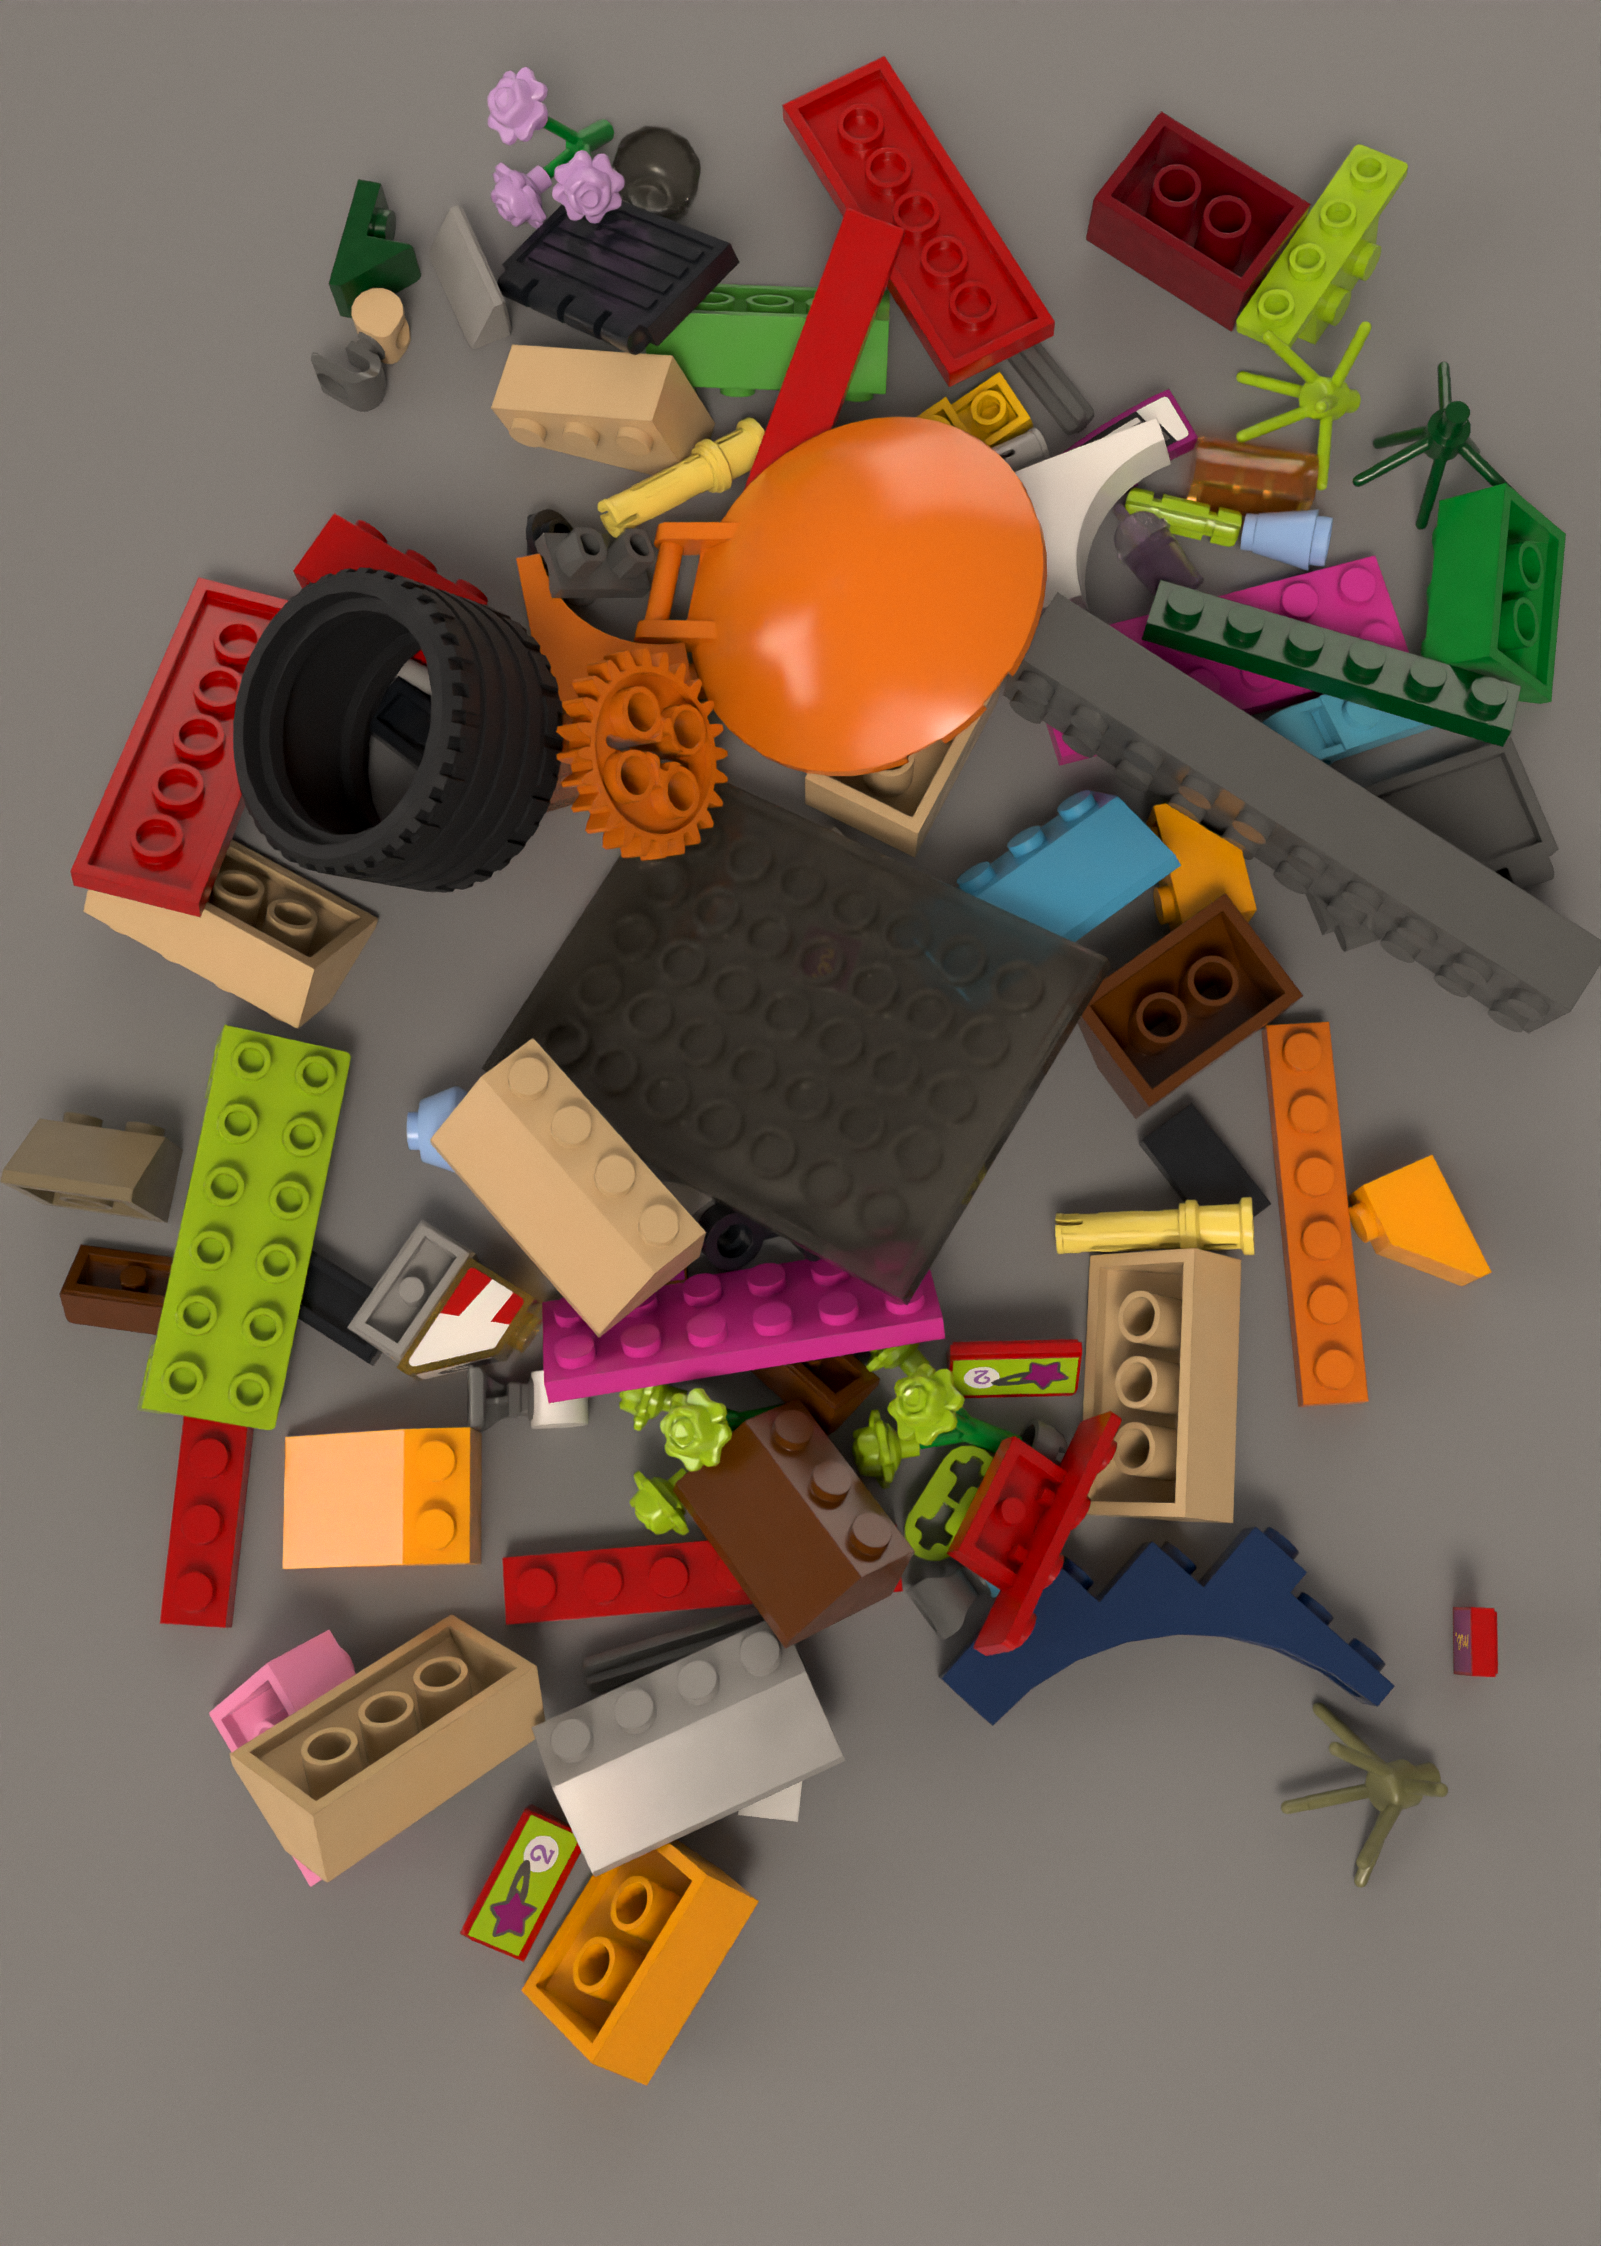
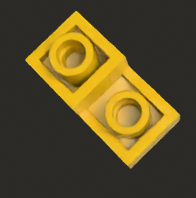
[915,371,1034,448]

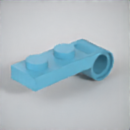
[1262,694,1435,766]

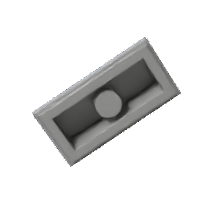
[429,205,512,349]
[347,1220,480,1369]

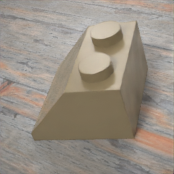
[0,1112,183,1223]

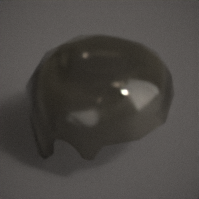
[612,125,701,222]

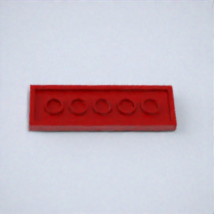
[782,56,1055,387]
[70,577,289,918]

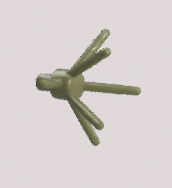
[1281,1702,1448,1888]

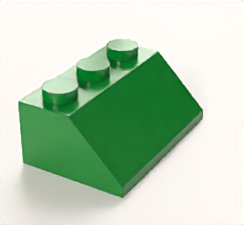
[1421,483,1566,704]

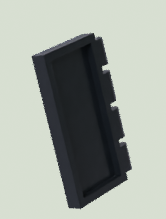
[497,201,740,355]

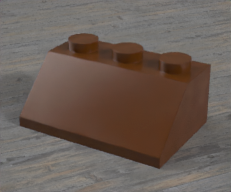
[1070,893,1303,1119]
[673,1398,915,1649]

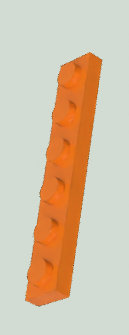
[1262,1022,1369,1407]

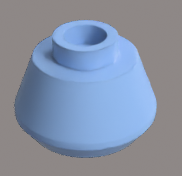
[407,1086,468,1173]

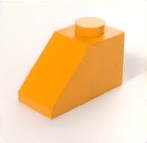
[1348,1155,1492,1286]

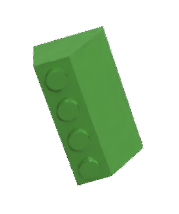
[646,284,890,402]

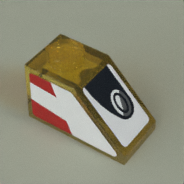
[396,1257,542,1381]

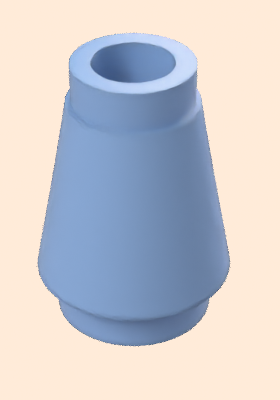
[1240,509,1333,571]

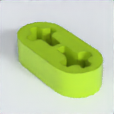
[903,1445,993,1561]

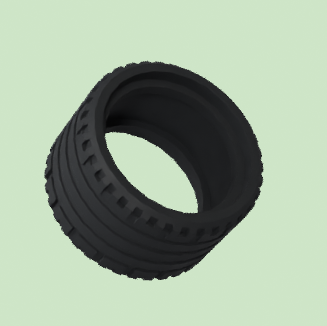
[233,567,564,893]

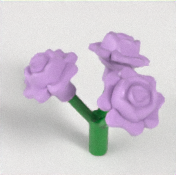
[487,67,625,229]

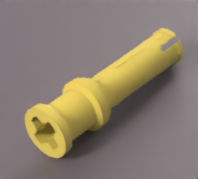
[598,417,765,538]
[1055,1197,1255,1255]

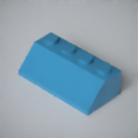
[893,790,1181,1014]

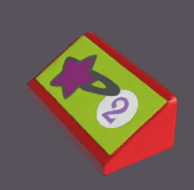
[946,1339,1082,1399]
[460,1804,582,1962]

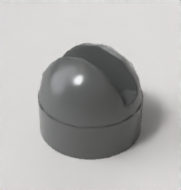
[1020,1419,1068,1466]

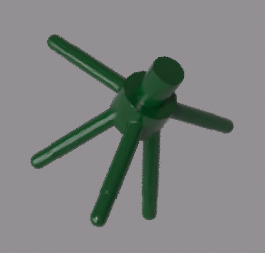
[1352,361,1518,530]

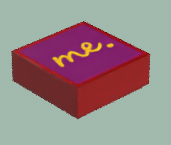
[1453,1607,1498,1677]

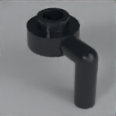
[698,1201,828,1270]

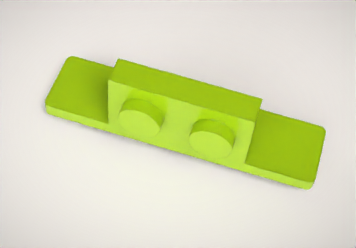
[1236,144,1408,348]

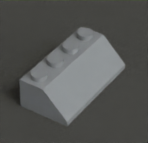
[532,1621,846,1877]

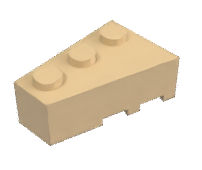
[491,344,715,476]

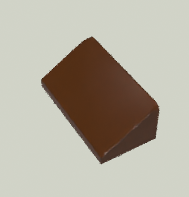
[59,1244,173,1335]
[750,1354,880,1436]

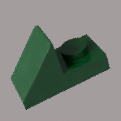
[329,179,421,318]

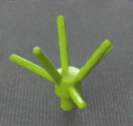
[1236,321,1372,491]

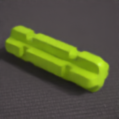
[1123,487,1242,547]

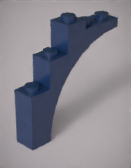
[938,1526,1395,1726]

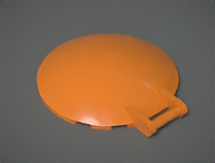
[634,417,1047,776]

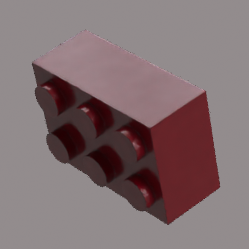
[1086,111,1311,332]

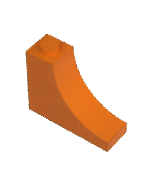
[516,554,707,750]

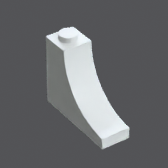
[1015,418,1171,617]

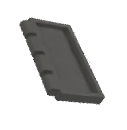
[1305,737,1559,952]

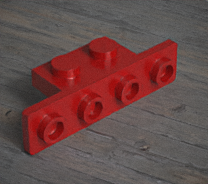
[946,1411,1122,1656]

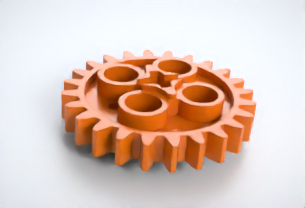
[556,648,728,861]

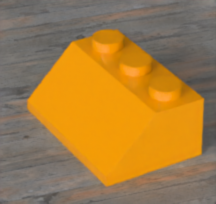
[521,1839,759,2086]

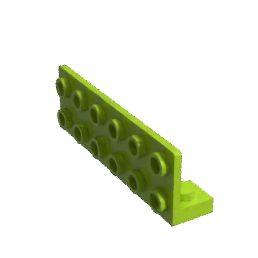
[137,1024,351,1430]

